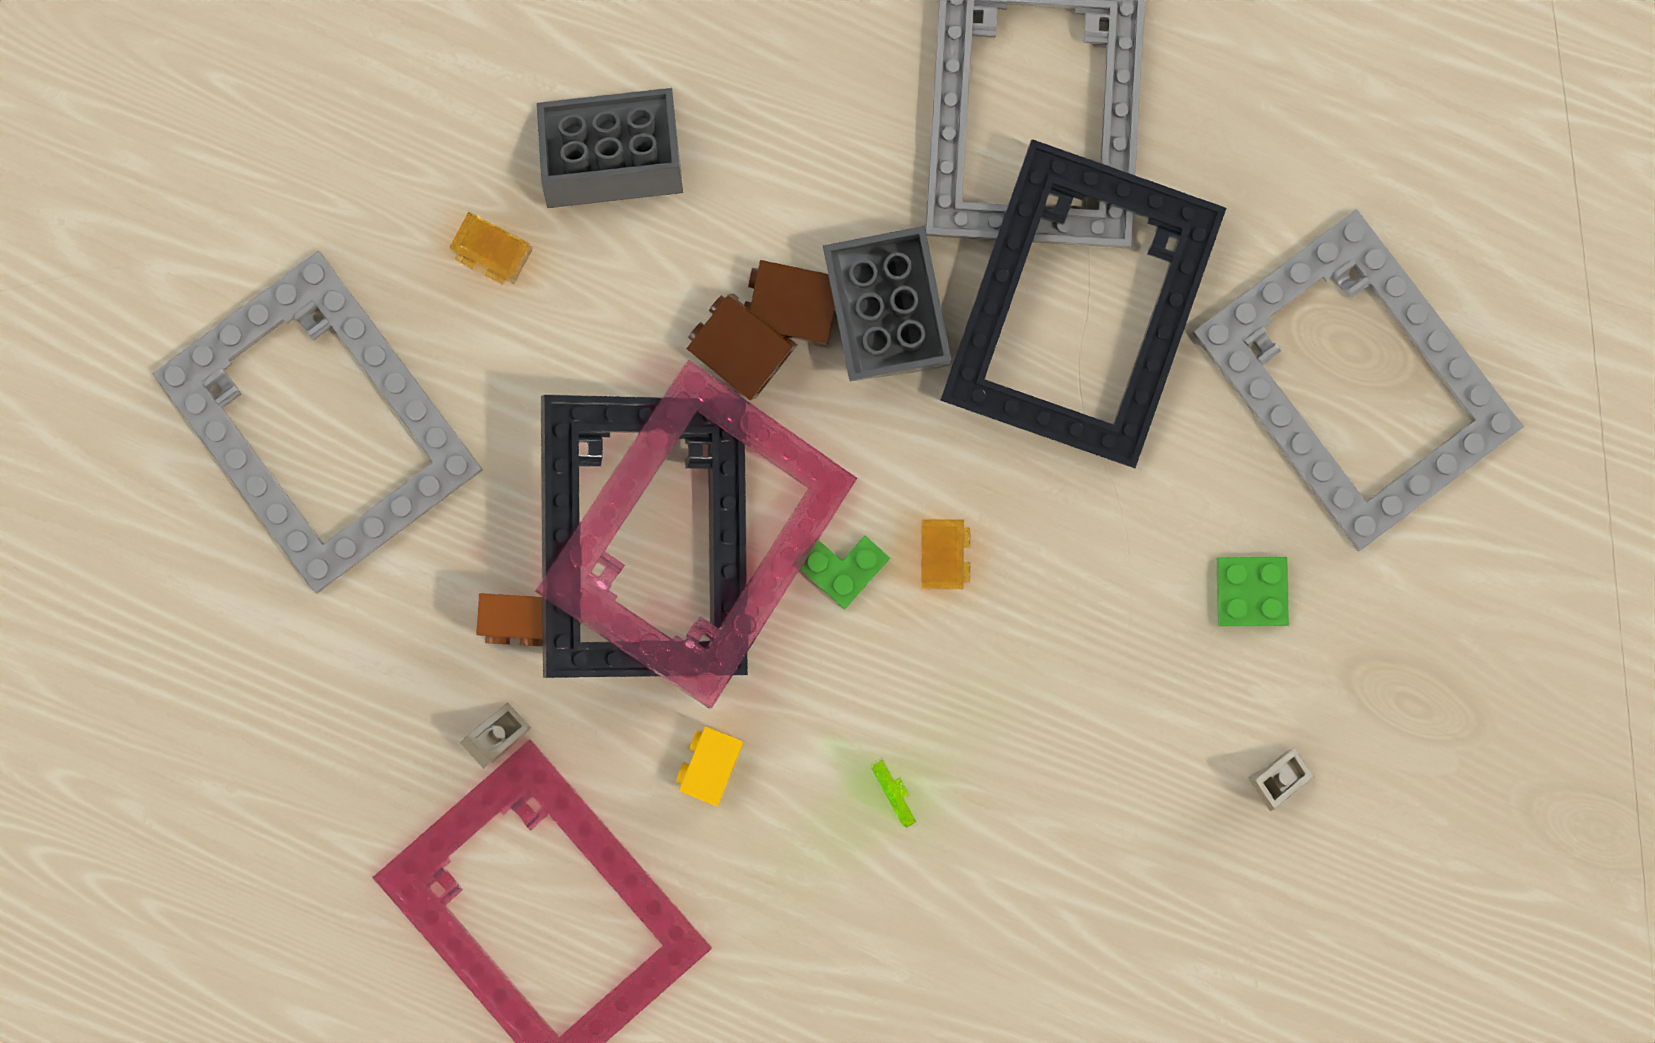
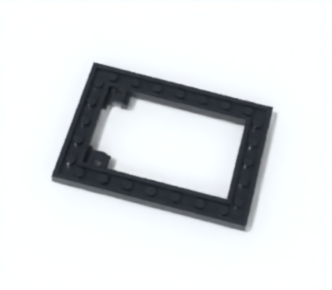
[940,139,1227,469]
[541,395,748,678]

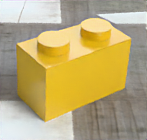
[676,726,745,807]

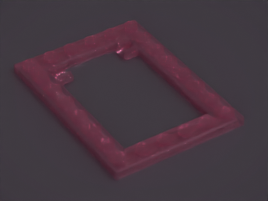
[535,360,857,709]
[372,739,712,1043]

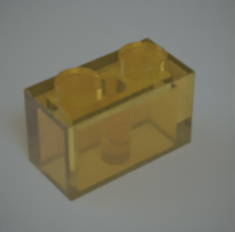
[449,211,533,285]
[921,519,971,590]

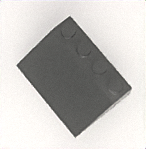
[537,88,683,208]
[823,226,952,382]

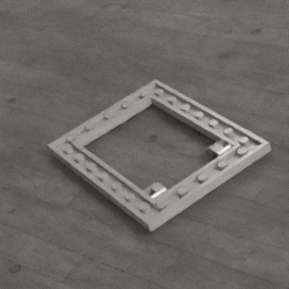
[926,0,1145,249]
[1192,209,1524,551]
[152,251,483,593]

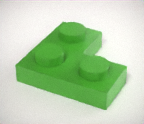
[794,536,890,610]

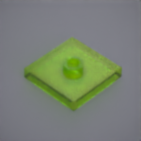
[870,758,916,828]

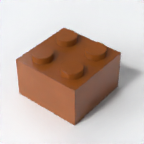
[476,593,542,647]

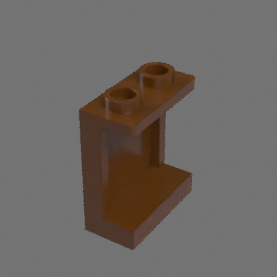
[744,260,835,348]
[686,293,798,401]

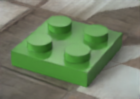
[1216,557,1289,627]

